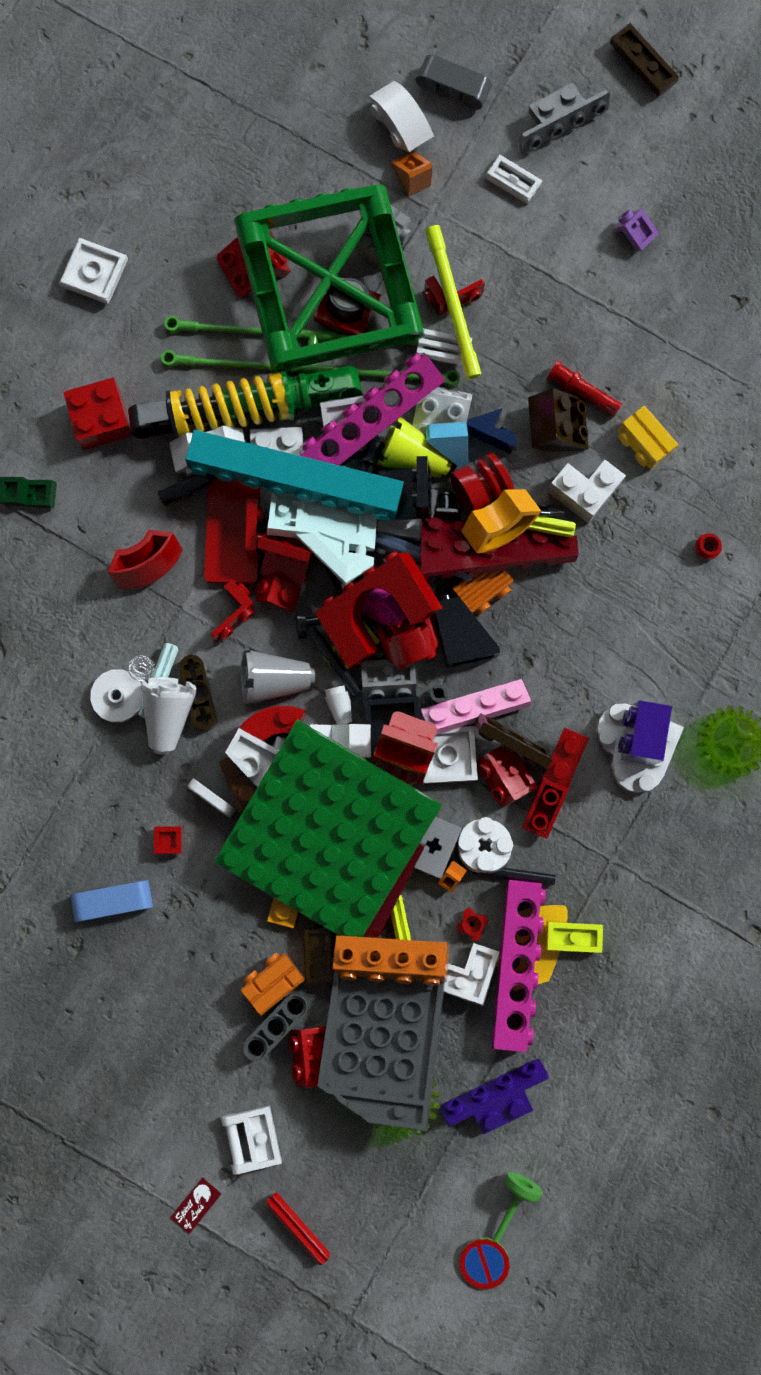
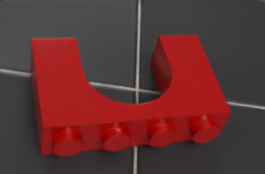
[315,551,443,668]

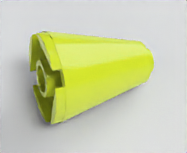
[377,417,452,478]

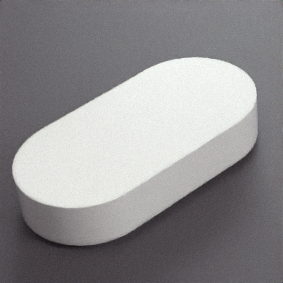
[187,778,237,817]

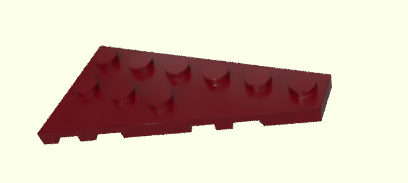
[419,517,579,580]

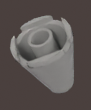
[241,650,315,704]

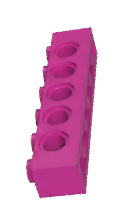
[299,353,446,465]
[491,880,546,1052]

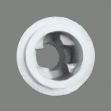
[324,685,353,725]

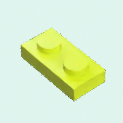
[546,922,603,953]

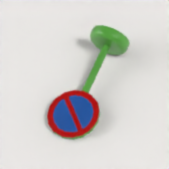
[459,1172,543,1289]

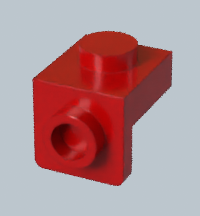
[256,576,302,612]

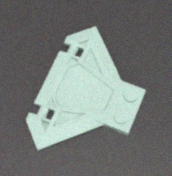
[267,459,377,585]

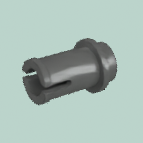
[427,685,448,706]

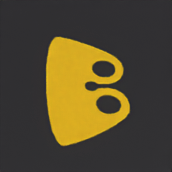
[497,905,568,991]

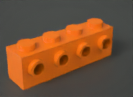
[333,936,449,986]

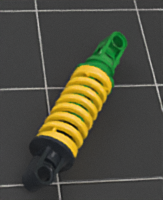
[128,366,362,439]

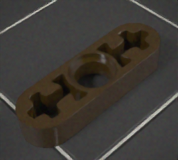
[179,655,217,731]

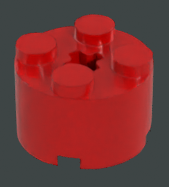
[377,617,438,669]

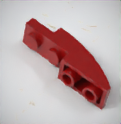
[522,727,590,839]

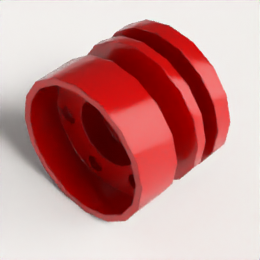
[450,452,515,516]

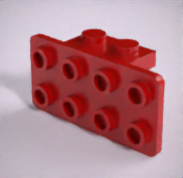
[204,479,264,584]

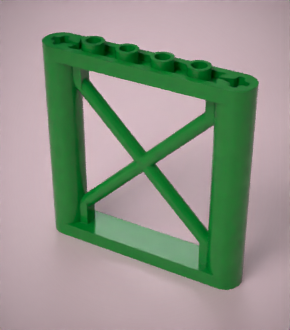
[234,184,425,371]

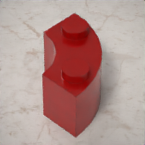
[108,530,183,589]
[234,706,306,743]

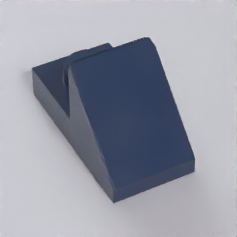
[466,408,518,454]

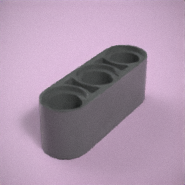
[415,55,492,110]
[243,992,309,1061]

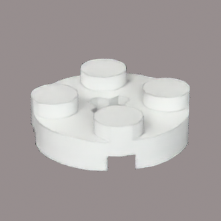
[458,817,513,874]

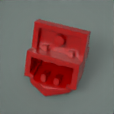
[257,525,315,585]
[371,712,438,785]

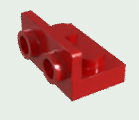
[476,746,538,808]
[288,1025,326,1088]

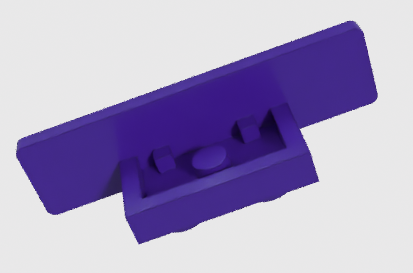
[440,1059,549,1135]

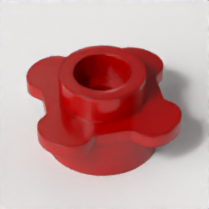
[456,908,488,941]

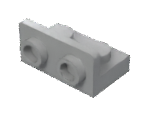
[361,659,416,702]

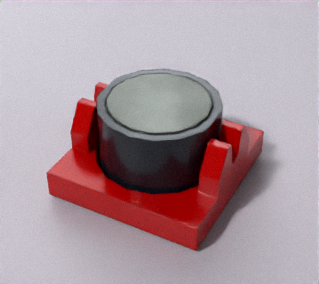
[314,278,381,336]

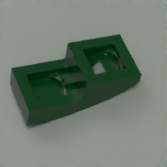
[0,477,57,508]

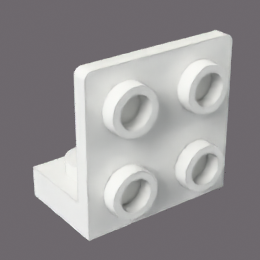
[413,387,473,435]

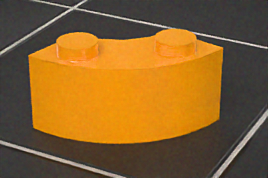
[461,489,541,553]

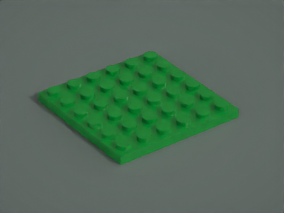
[214,720,442,937]

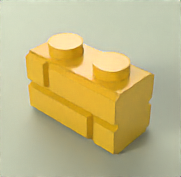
[617,405,679,470]

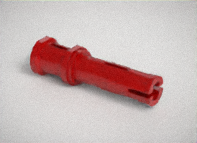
[546,359,623,418]

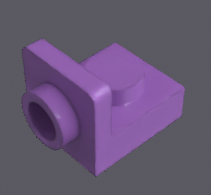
[613,209,659,251]

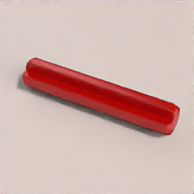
[266,1192,330,1266]

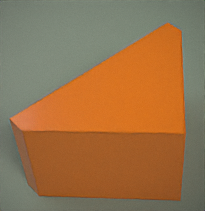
[391,151,433,196]

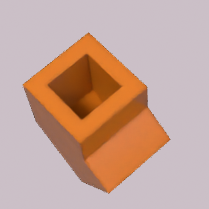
[438,861,467,893]

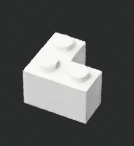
[547,460,626,524]
[293,724,371,758]

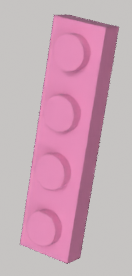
[421,679,531,735]

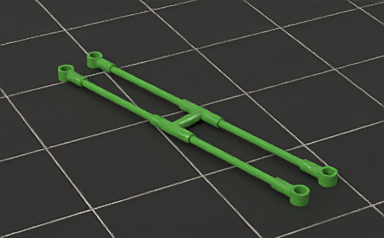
[161,316,460,388]

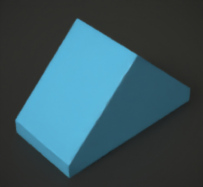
[425,422,468,468]

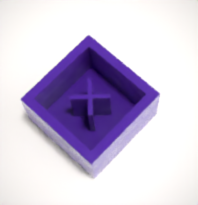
[618,700,672,766]

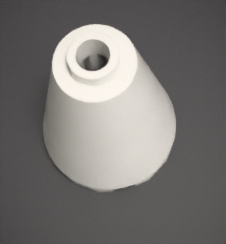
[141,677,196,755]

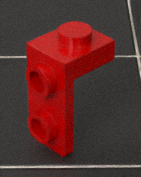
[422,275,485,316]
[210,579,255,642]

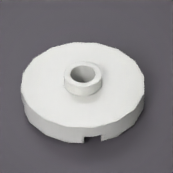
[90,670,143,723]

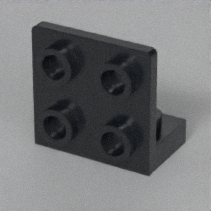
[378,456,432,521]

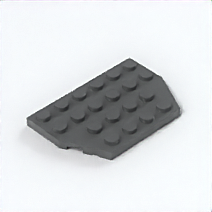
[317,973,445,1132]

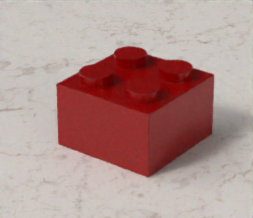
[63,377,132,450]

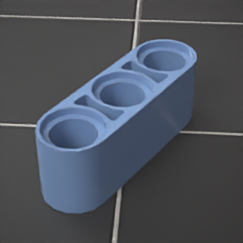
[70,880,153,922]

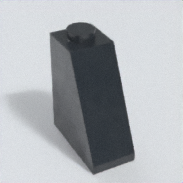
[434,595,500,668]

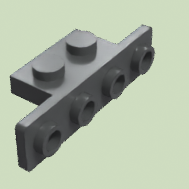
[520,83,610,154]

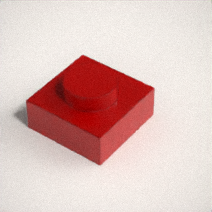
[154,826,183,854]

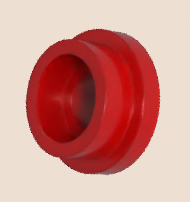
[695,533,722,560]

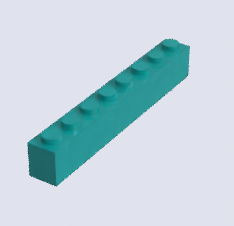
[185,430,404,521]

